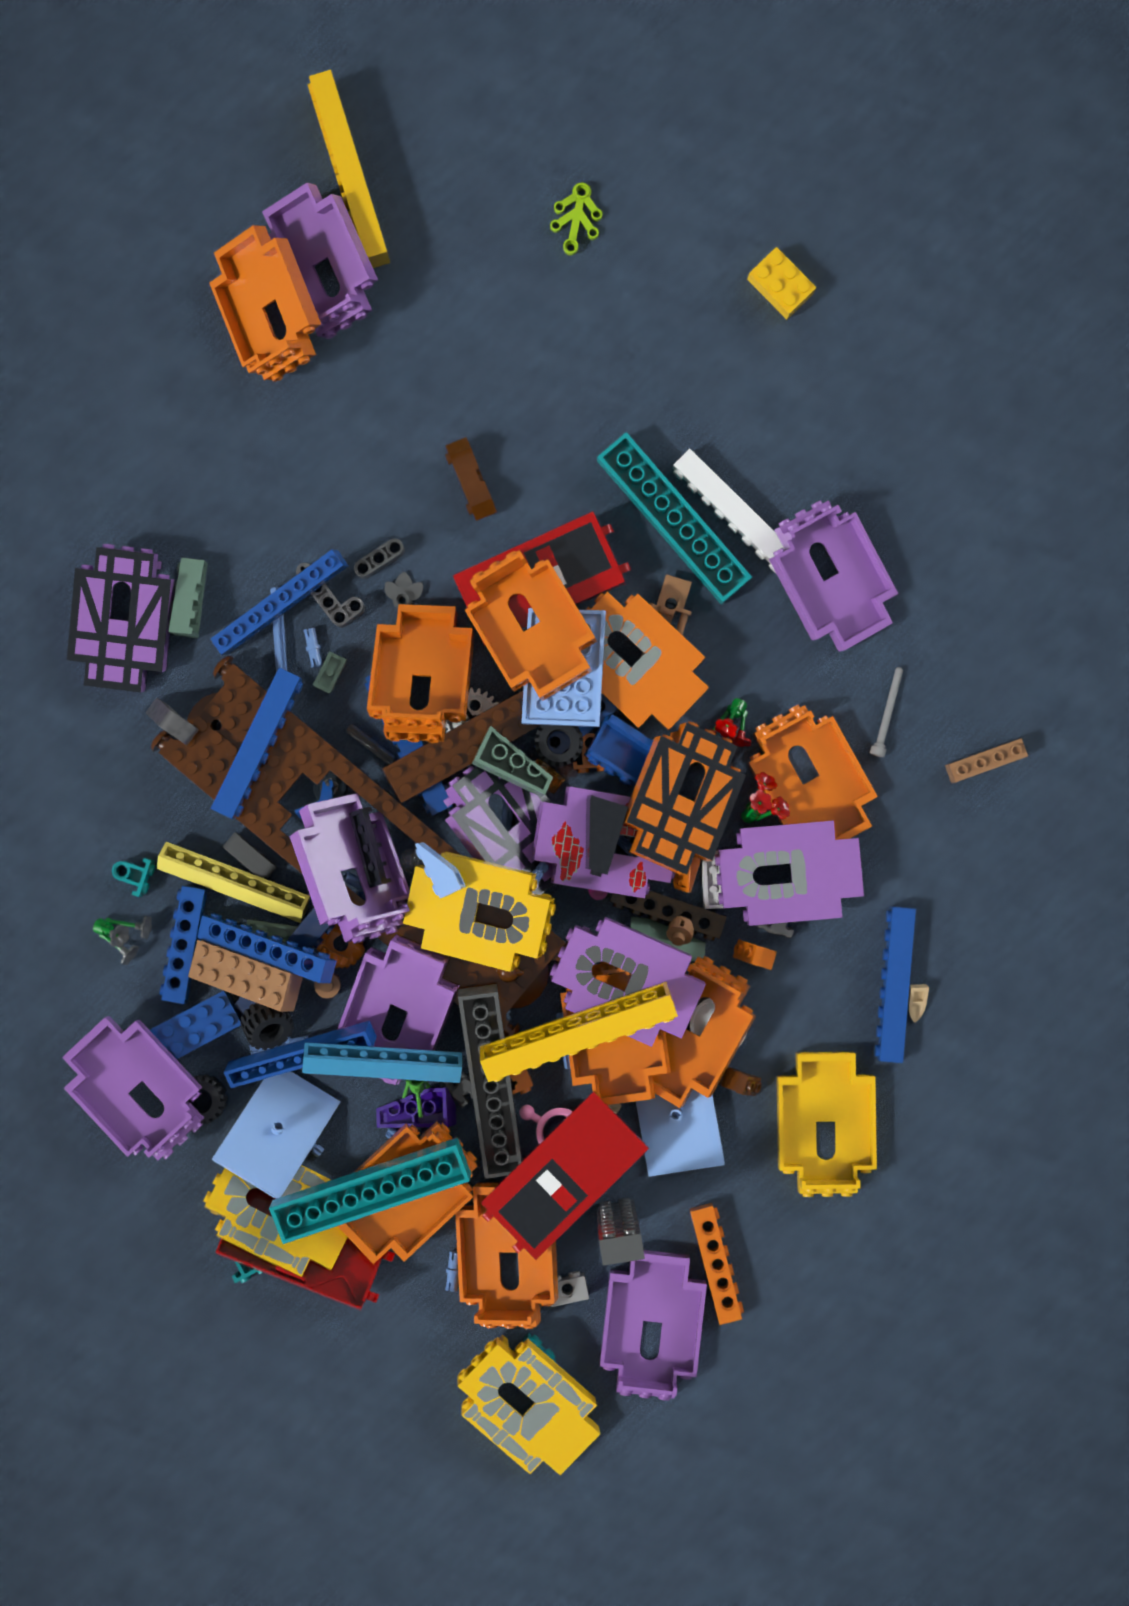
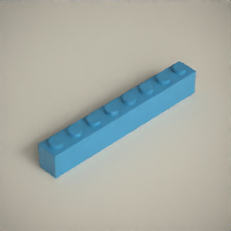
[302,1043,462,1083]

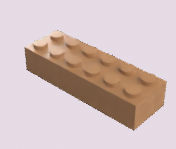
[188,940,303,1012]

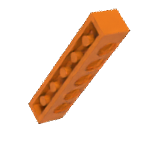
[689,1203,744,1325]

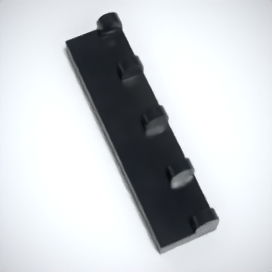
[349,807,392,888]

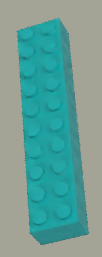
[597,432,752,605]
[269,1137,471,1244]

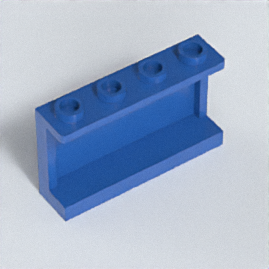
[584,714,653,788]

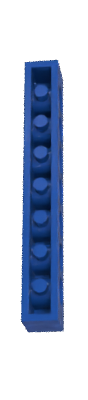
[210,549,349,655]
[197,913,337,983]

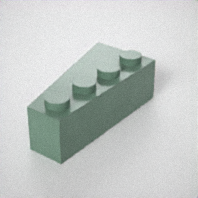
[168,558,208,638]
[472,726,553,797]

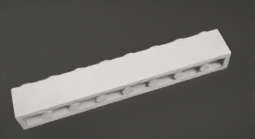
[673,448,785,573]

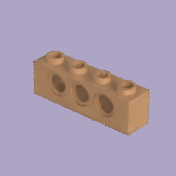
[945,738,1028,783]

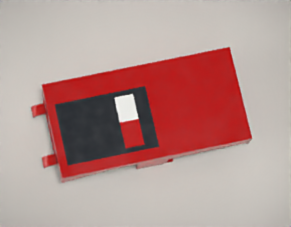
[453,511,631,647]
[481,1091,649,1260]

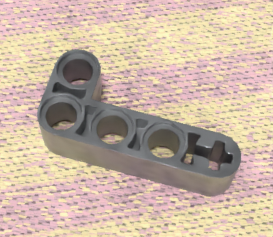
[296,563,365,628]
[146,697,199,745]

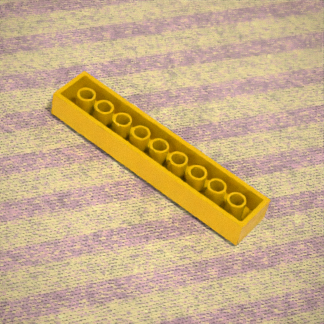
[307,69,390,268]
[480,982,678,1082]

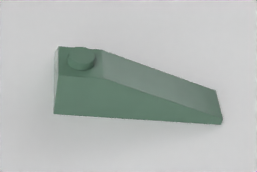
[630,917,706,961]

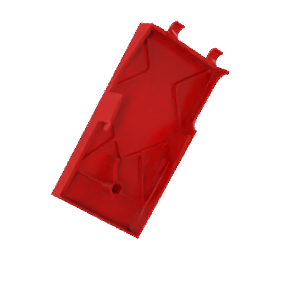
[215,1188,396,1311]

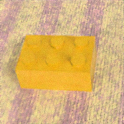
[747,247,817,320]

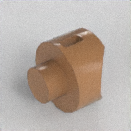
[667,916,694,946]
[314,973,341,998]

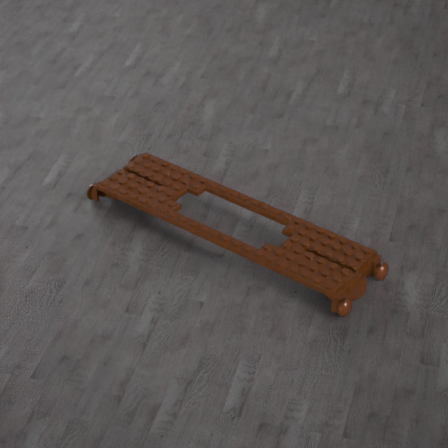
[151,656,567,1038]

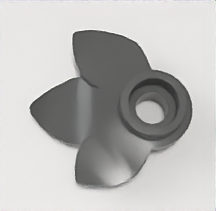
[385,572,423,609]

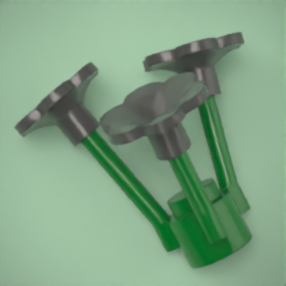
[93,916,152,965]

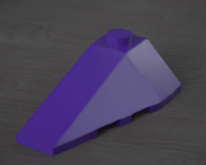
[376,1087,457,1128]

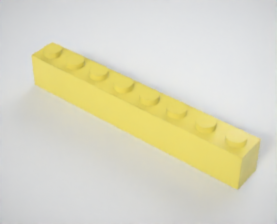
[157,842,310,923]

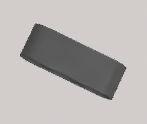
[354,539,405,579]
[223,832,277,879]

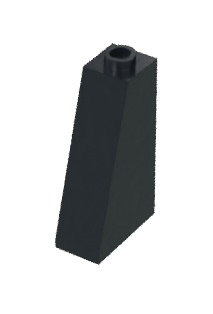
[585,795,628,877]

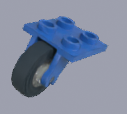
[295,771,348,824]

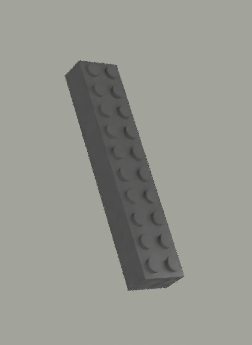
[458,984,522,1179]
[596,1197,645,1266]

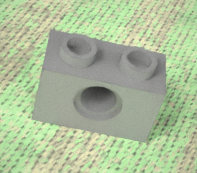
[551,1271,589,1307]

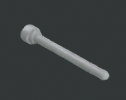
[870,667,903,757]

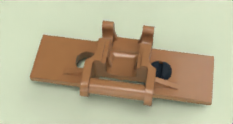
[640,574,692,658]

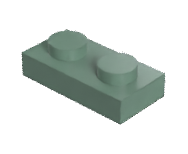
[313,651,347,694]

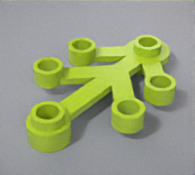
[550,182,602,256]

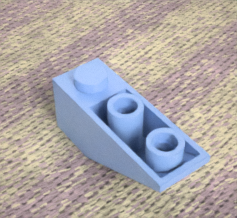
[415,842,466,898]

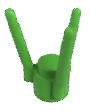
[402,1080,431,1118]

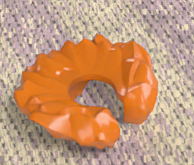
[317,924,365,969]

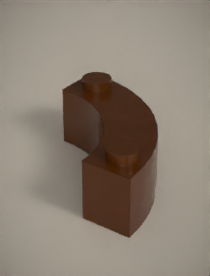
[444,437,497,521]

